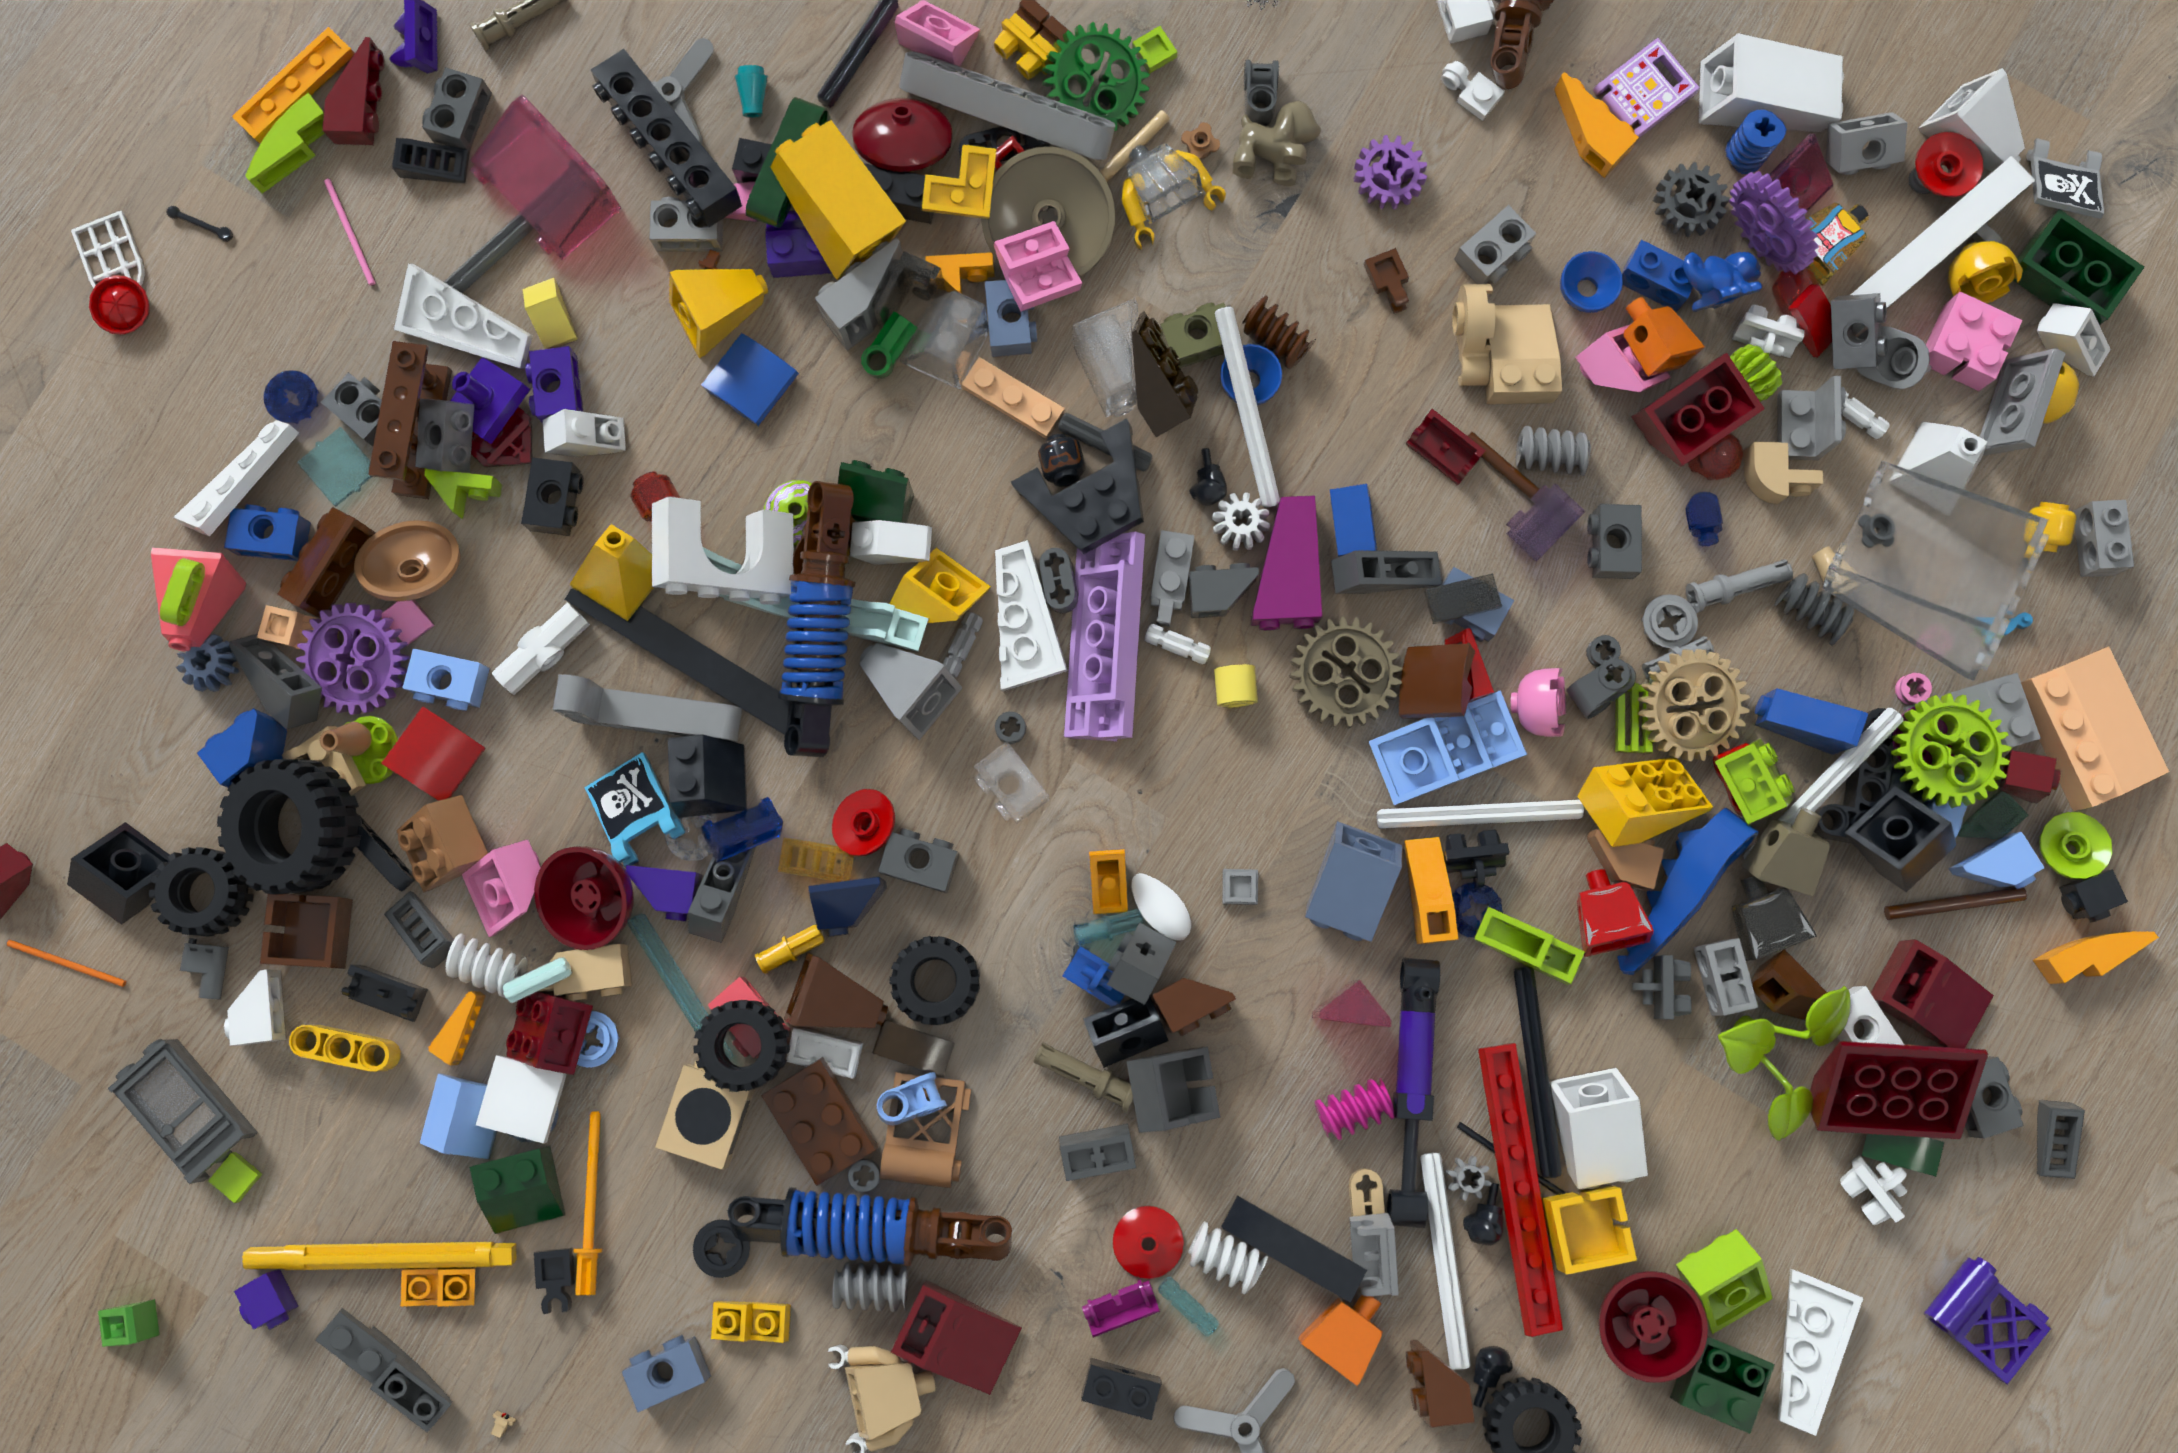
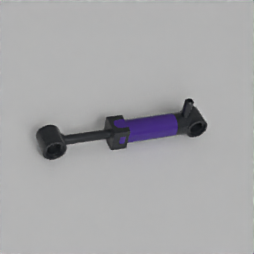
[1387,958,1440,1228]

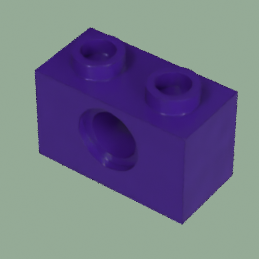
[525,346,583,424]

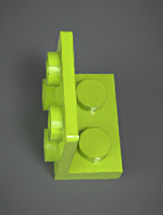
[1715,738,1795,824]

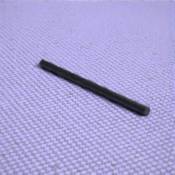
[1457,1122,1566,1195]

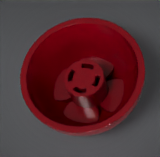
[534,846,634,950]
[1598,1271,1708,1383]

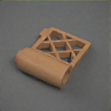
[880,1072,971,1188]

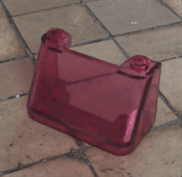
[470,94,622,260]

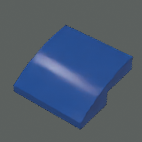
[701,333,799,426]

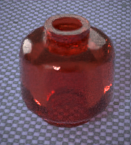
[1771,268,1820,316]
[630,471,681,522]

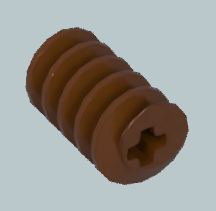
[1242,295,1316,369]

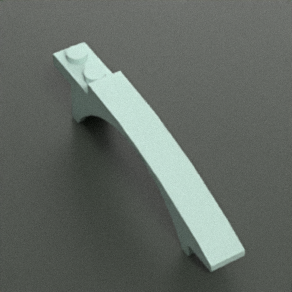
[703,547,929,652]

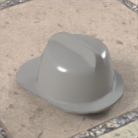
[1856,326,1932,389]

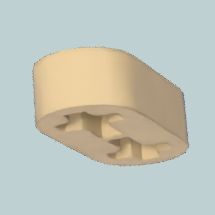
[1349,1168,1385,1217]

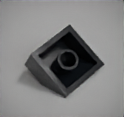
[668,734,747,818]
[1845,786,1957,892]
[67,822,170,925]

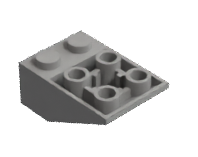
[815,237,906,351]

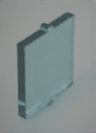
[297,427,372,507]

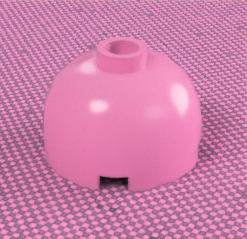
[1511,668,1566,737]

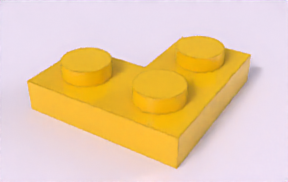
[922,145,996,219]

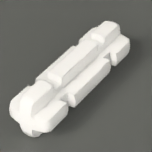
[1841,392,1890,439]
[1145,624,1211,664]

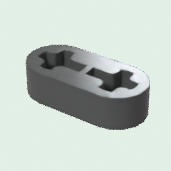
[1040,548,1078,613]

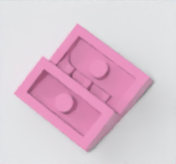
[994,221,1082,311]

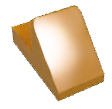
[925,252,995,303]
[1089,849,1128,914]

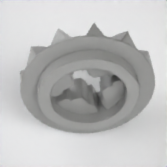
[1641,594,1698,649]

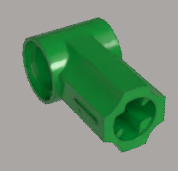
[861,311,919,379]

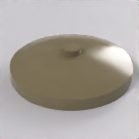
[981,147,1115,277]

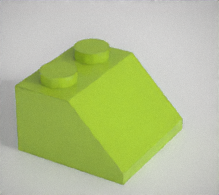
[1676,1229,1773,1334]

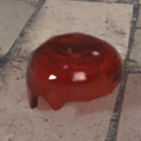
[1688,433,1744,480]

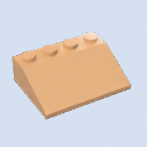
[2021,646,2169,811]

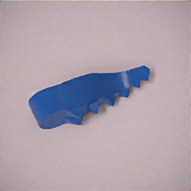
[1617,808,1758,975]

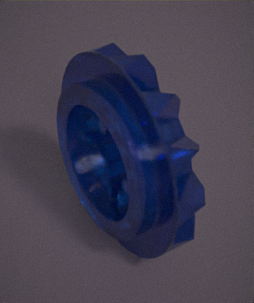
[264,370,320,424]
[1452,882,1503,938]

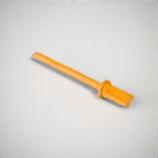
[573,1111,602,1295]

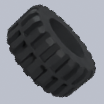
[217,759,362,895]

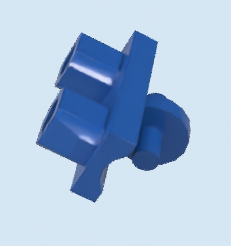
[1062,946,1125,1007]

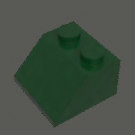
[469,1146,566,1234]

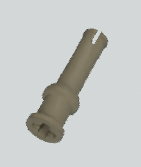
[469,0,567,51]
[1033,1042,1133,1113]

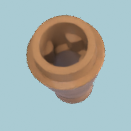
[320,722,372,756]

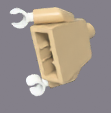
[828,1345,935,1453]

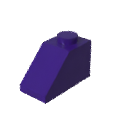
[626,865,702,921]

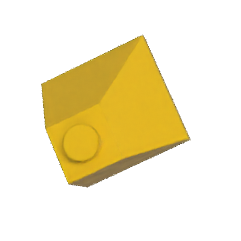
[889,548,991,623]

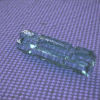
[1158,1277,1219,1337]

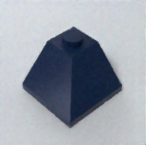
[808,877,887,937]

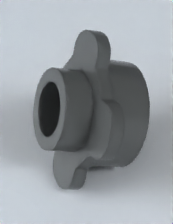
[1858,514,1895,548]

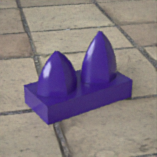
[389,0,438,74]

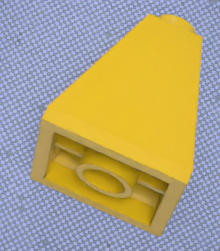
[669,269,768,358]
[570,524,654,621]

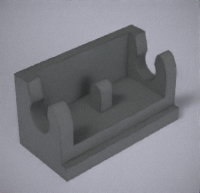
[1059,1123,1136,1181]

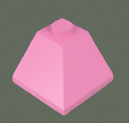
[1575,324,1671,392]
[462,840,541,937]

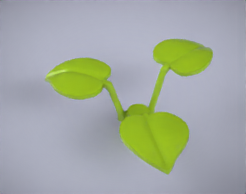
[1718,986,1851,1141]

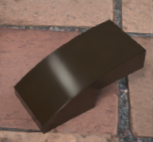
[872,1020,955,1077]

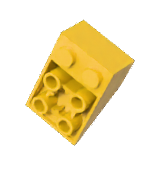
[1577,758,1713,847]

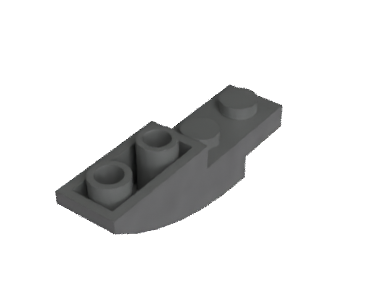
[315,1308,452,1433]

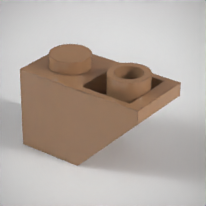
[1587,829,1664,892]

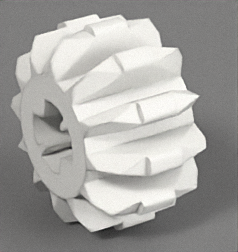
[1212,492,1270,551]

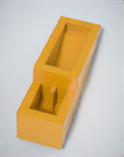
[2033,931,2159,984]

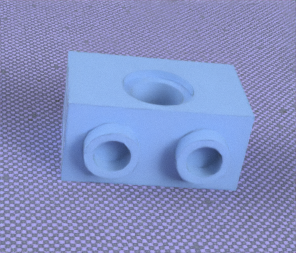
[403,649,490,711]

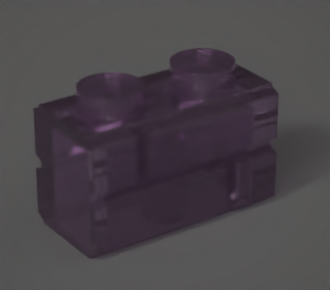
[1506,484,1586,562]

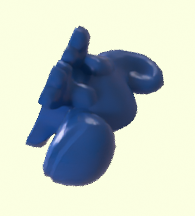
[1683,252,1762,312]

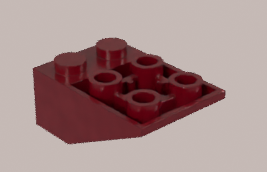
[1871,939,1994,1048]
[891,1280,1022,1394]

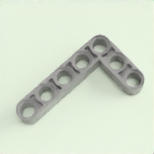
[553,675,742,743]

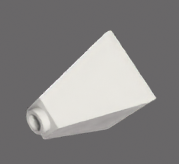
[1918,68,2025,171]
[1890,421,1987,513]

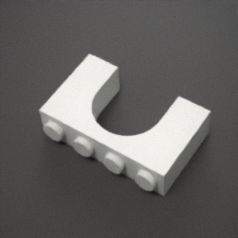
[652,496,794,605]

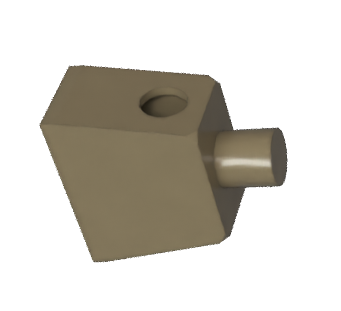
[1742,808,1830,896]

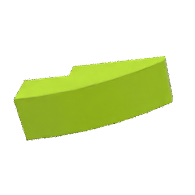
[245,93,325,194]
[1474,907,1585,985]

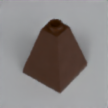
[784,953,888,1028]

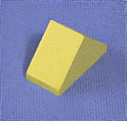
[523,278,578,349]

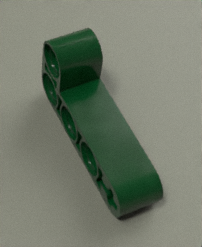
[745,97,831,228]

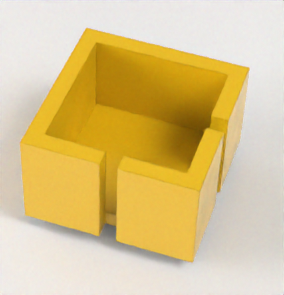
[1541,1185,1637,1275]

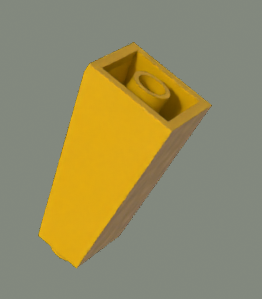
[770,120,906,280]

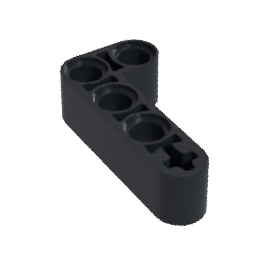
[1814,708,1894,844]

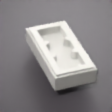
[786,1026,863,1079]

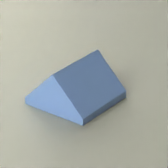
[420,1074,497,1159]

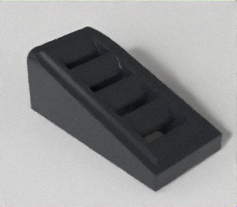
[392,138,470,184]

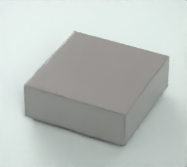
[1222,869,1258,905]

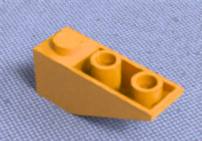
[1554,72,1639,178]
[1404,837,1458,944]

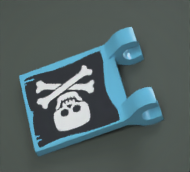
[584,752,685,867]

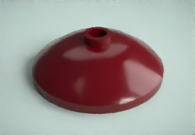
[852,98,952,172]

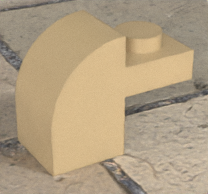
[1744,442,1823,504]

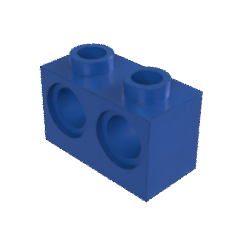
[1622,240,1693,312]

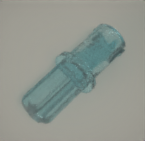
[1073,909,1144,947]

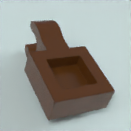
[1364,248,1409,314]

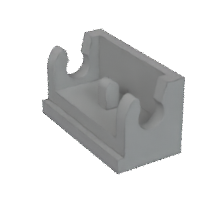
[1349,1213,1399,1296]

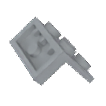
[1777,376,1846,460]

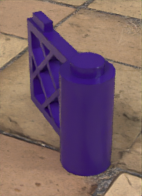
[1924,1257,2051,1385]

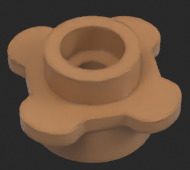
[1181,122,1220,160]

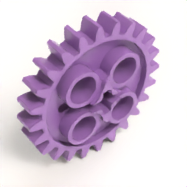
[1729,171,1819,275]
[296,603,410,715]

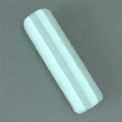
[503,957,572,1003]

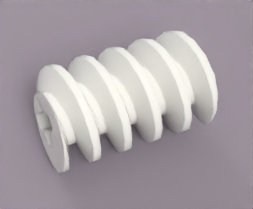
[446,933,528,998]
[1188,1222,1268,1295]

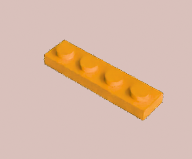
[232,27,355,144]

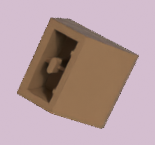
[396,795,488,893]

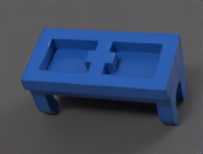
[1330,484,1377,557]

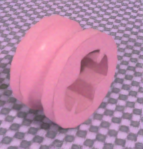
[1895,673,1932,705]

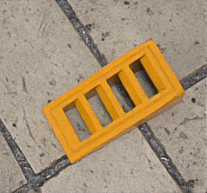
[428,991,486,1066]

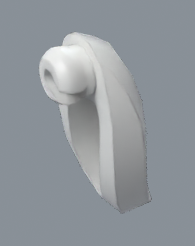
[1132,873,1191,941]

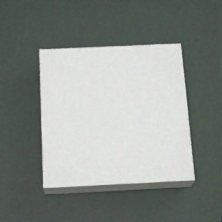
[476,1055,567,1143]

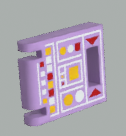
[1593,38,1700,139]

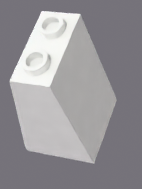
[1699,33,1844,132]

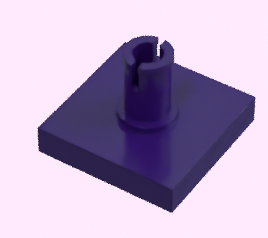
[450,357,531,444]

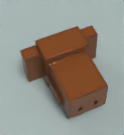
[698,249,721,269]

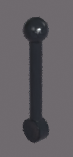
[166,206,233,242]

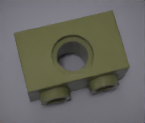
[1160,303,1226,368]

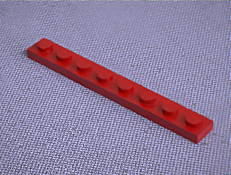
[1478,1043,1563,1337]

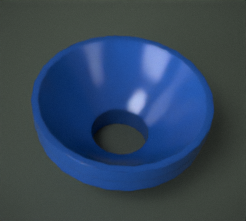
[1560,251,1623,313]
[1220,344,1282,406]

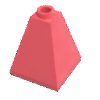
[151,548,246,651]

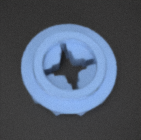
[577,1011,620,1068]

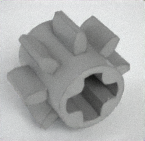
[1445,1155,1492,1201]

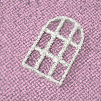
[71,211,145,288]

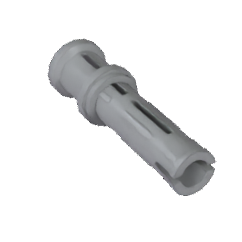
[1686,559,1793,613]

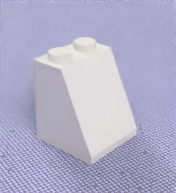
[1549,1068,1648,1189]

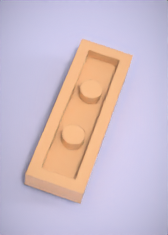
[961,357,1065,439]

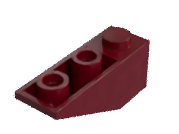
[323,37,384,145]

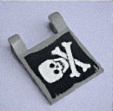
[2026,138,2104,219]

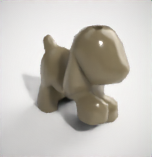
[1233,101,1321,186]

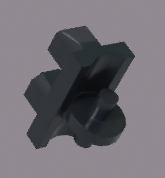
[1444,829,1510,888]

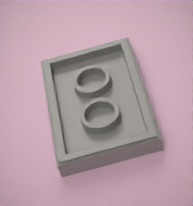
[1980,348,2066,455]

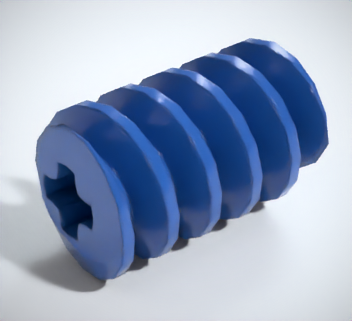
[1725,110,1787,174]

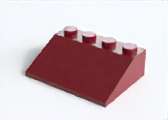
[1810,1041,1988,1139]

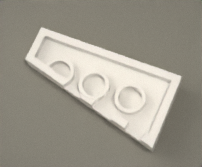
[394,264,532,368]
[995,540,1068,691]

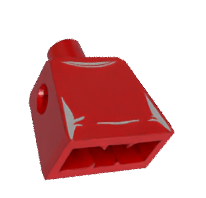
[1577,869,1654,957]

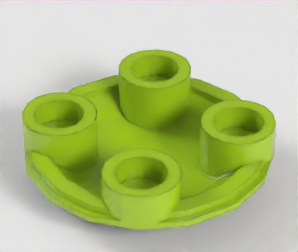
[344,716,398,784]

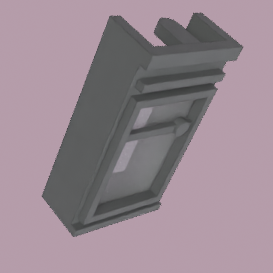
[108,1039,258,1184]

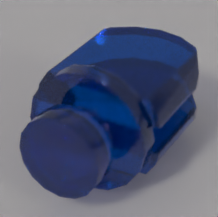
[1685,492,1723,546]

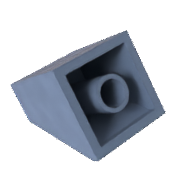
[1305,821,1402,942]

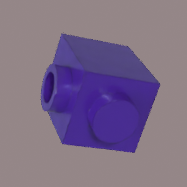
[234,1269,299,1330]

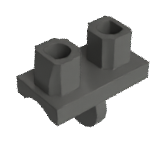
[1632,955,1691,1020]

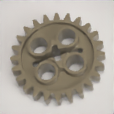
[1289,616,1402,729]

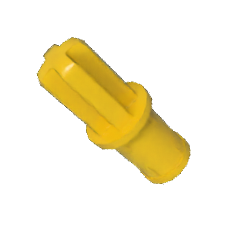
[755,925,825,974]

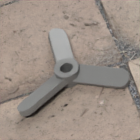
[625,38,713,145]
[1173,1368,1295,1453]

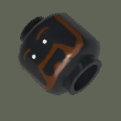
[1038,434,1085,487]

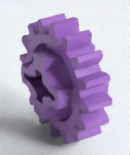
[1354,135,1427,210]

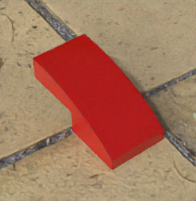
[1788,284,1832,358]

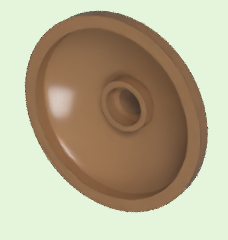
[354,520,460,601]

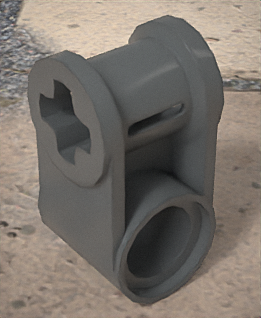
[1244,59,1279,126]
[1566,658,1636,719]

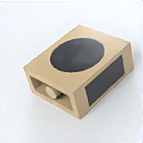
[655,1060,755,1170]

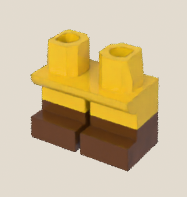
[994,0,1073,80]

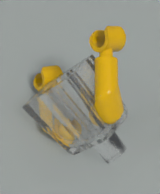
[1122,144,1226,250]

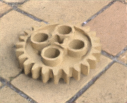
[1638,649,1750,762]

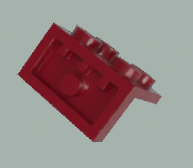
[506,992,593,1075]

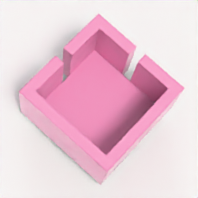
[1926,292,2023,391]

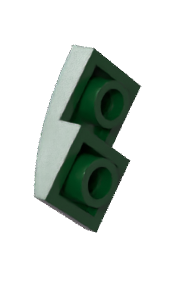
[1862,1134,1945,1177]

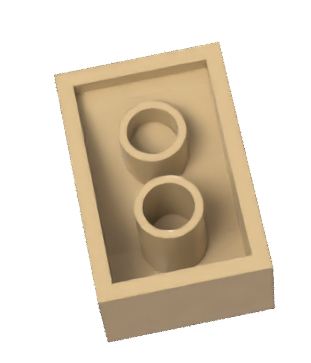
[1486,304,1562,404]

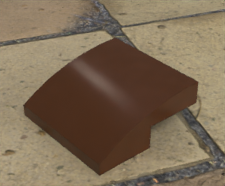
[1399,643,1475,719]

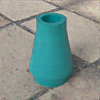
[735,65,768,118]

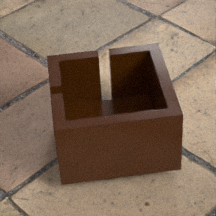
[260,894,353,969]

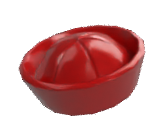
[89,275,150,335]

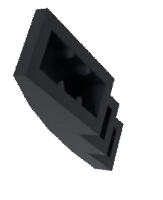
[1221,1195,1367,1303]

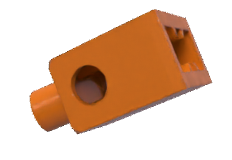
[1623,297,1705,377]
[1298,1294,1383,1386]

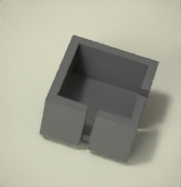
[1127,1047,1221,1133]

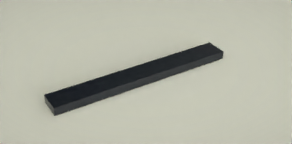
[564,588,789,735]

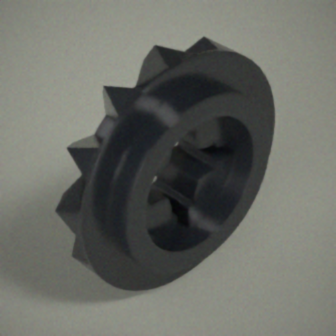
[693,1219,750,1278]

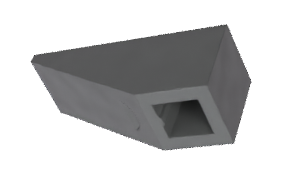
[688,827,758,943]

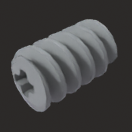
[1516,426,1591,476]
[832,1262,908,1312]

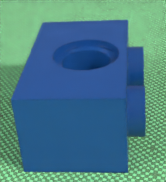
[224,504,311,561]

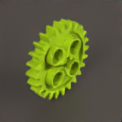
[1891,693,2012,808]

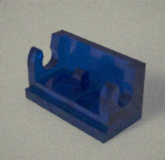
[701,797,783,862]

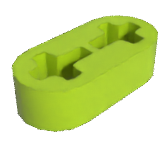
[160,558,205,626]

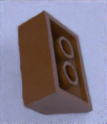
[277,507,376,618]

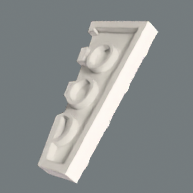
[174,420,299,537]
[1778,1269,1863,1436]

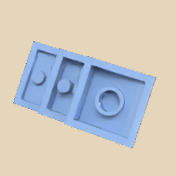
[1369,690,1527,805]

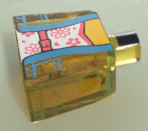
[1806,202,1869,286]

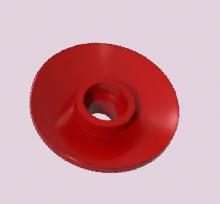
[1915,132,1983,197]
[832,789,895,856]
[1113,1206,1184,1279]

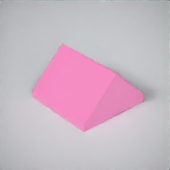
[894,0,980,66]

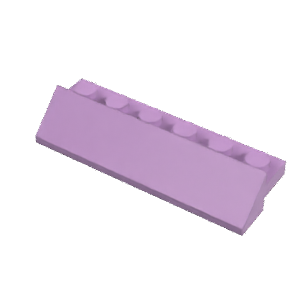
[1064,531,1145,741]

